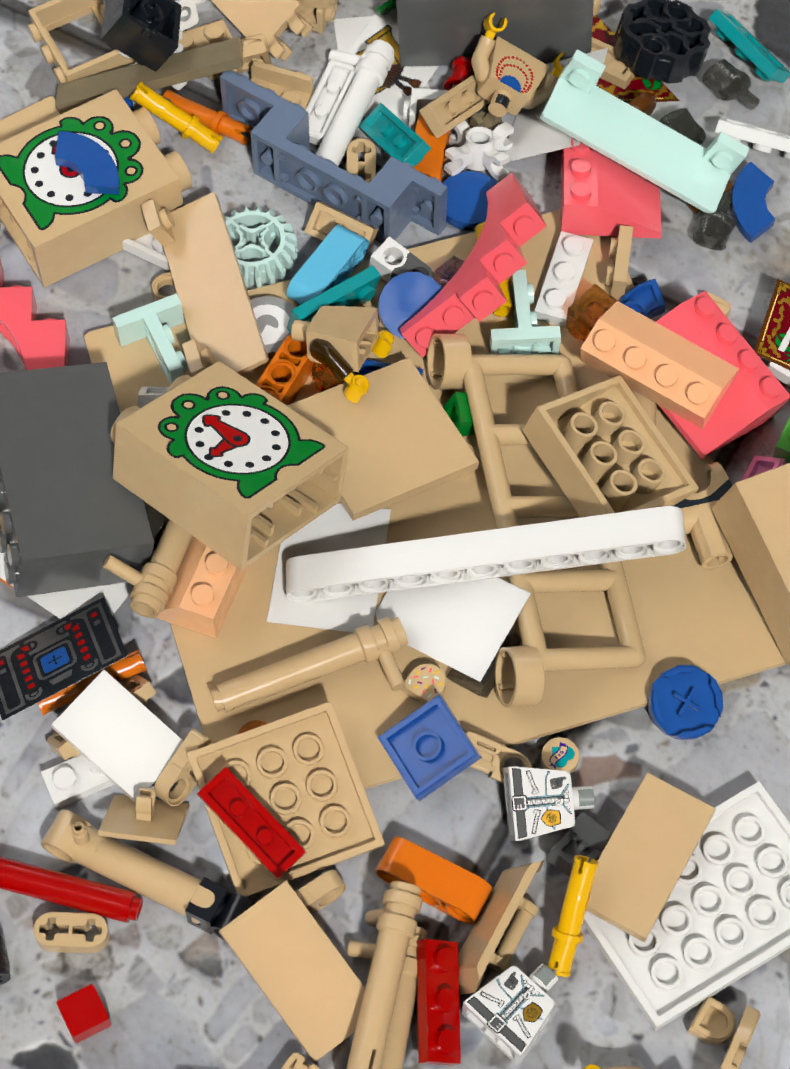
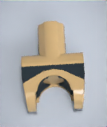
[674,462,733,570]

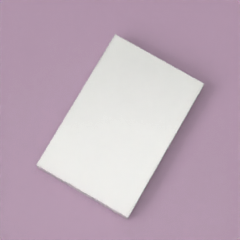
[51,670,183,803]

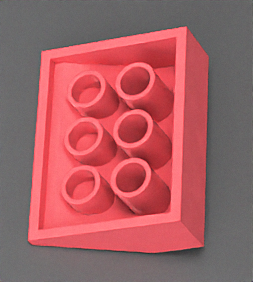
[561,138,662,239]
[656,291,790,459]

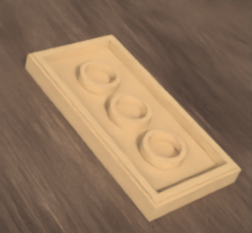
[586,772,716,943]

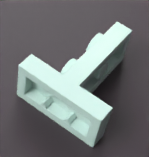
[489,270,561,355]
[112,293,188,385]

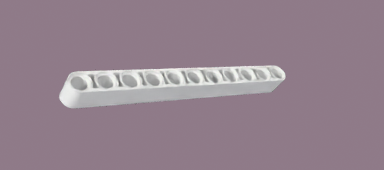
[286,506,686,603]

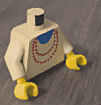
[471,12,565,117]

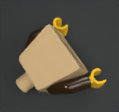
[291,306,394,403]

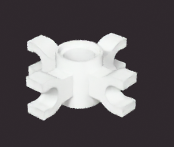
[444,120,514,181]

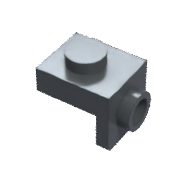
[546,813,612,877]

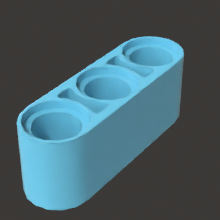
[286,224,369,305]

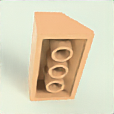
[580,301,739,430]
[156,536,248,638]

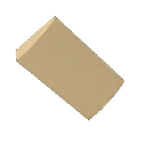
[219,881,365,1062]

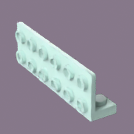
[540,49,749,215]

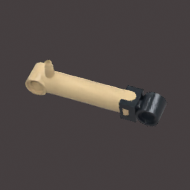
[41,809,255,941]

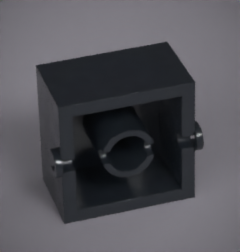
[100,0,182,72]

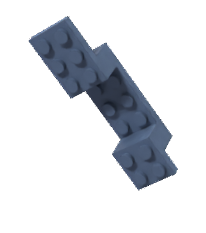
[220,70,448,244]

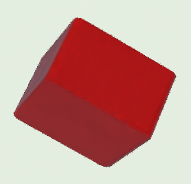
[56,984,112,1043]

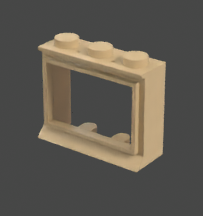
[27,0,136,84]

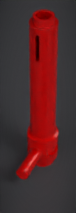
[0,856,143,923]

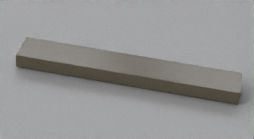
[55,37,243,114]

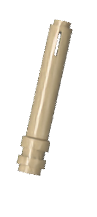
[102,519,193,618]
[210,617,408,713]
[346,881,423,1069]
[348,926,428,1069]

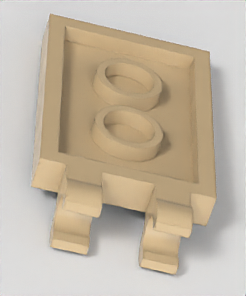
[211,0,313,61]

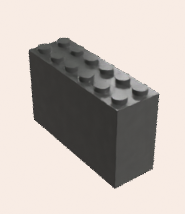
[396,0,594,67]
[0,362,154,598]

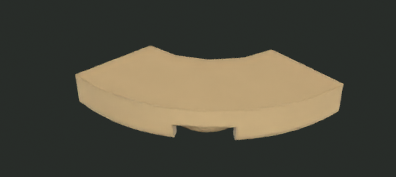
[719,1005,761,1069]

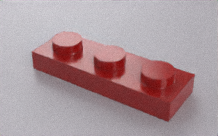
[197,767,306,880]
[417,939,461,1066]

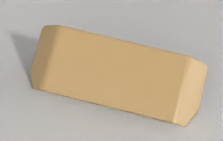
[458,860,544,995]

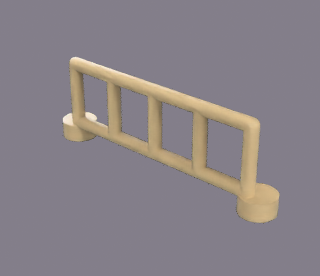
[427,334,646,707]

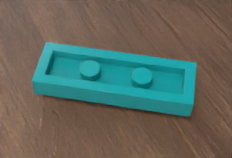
[708,8,790,83]
[359,103,431,167]
[287,265,381,333]

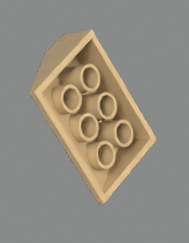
[522,375,699,518]

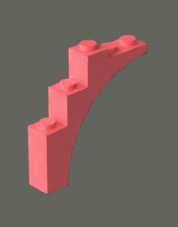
[400,172,547,358]
[0,259,70,370]

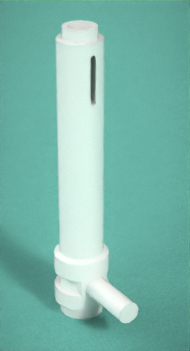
[315,40,395,166]

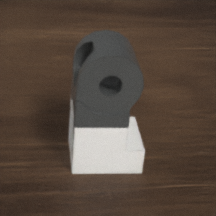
[369,236,436,283]

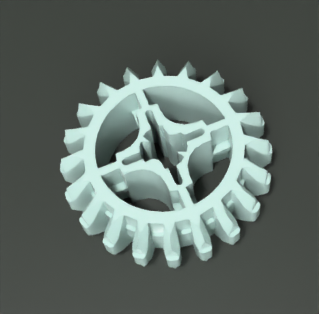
[224,205,298,289]

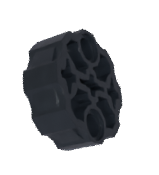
[614,0,711,83]

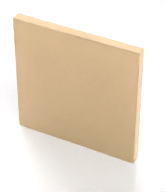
[98,787,190,845]

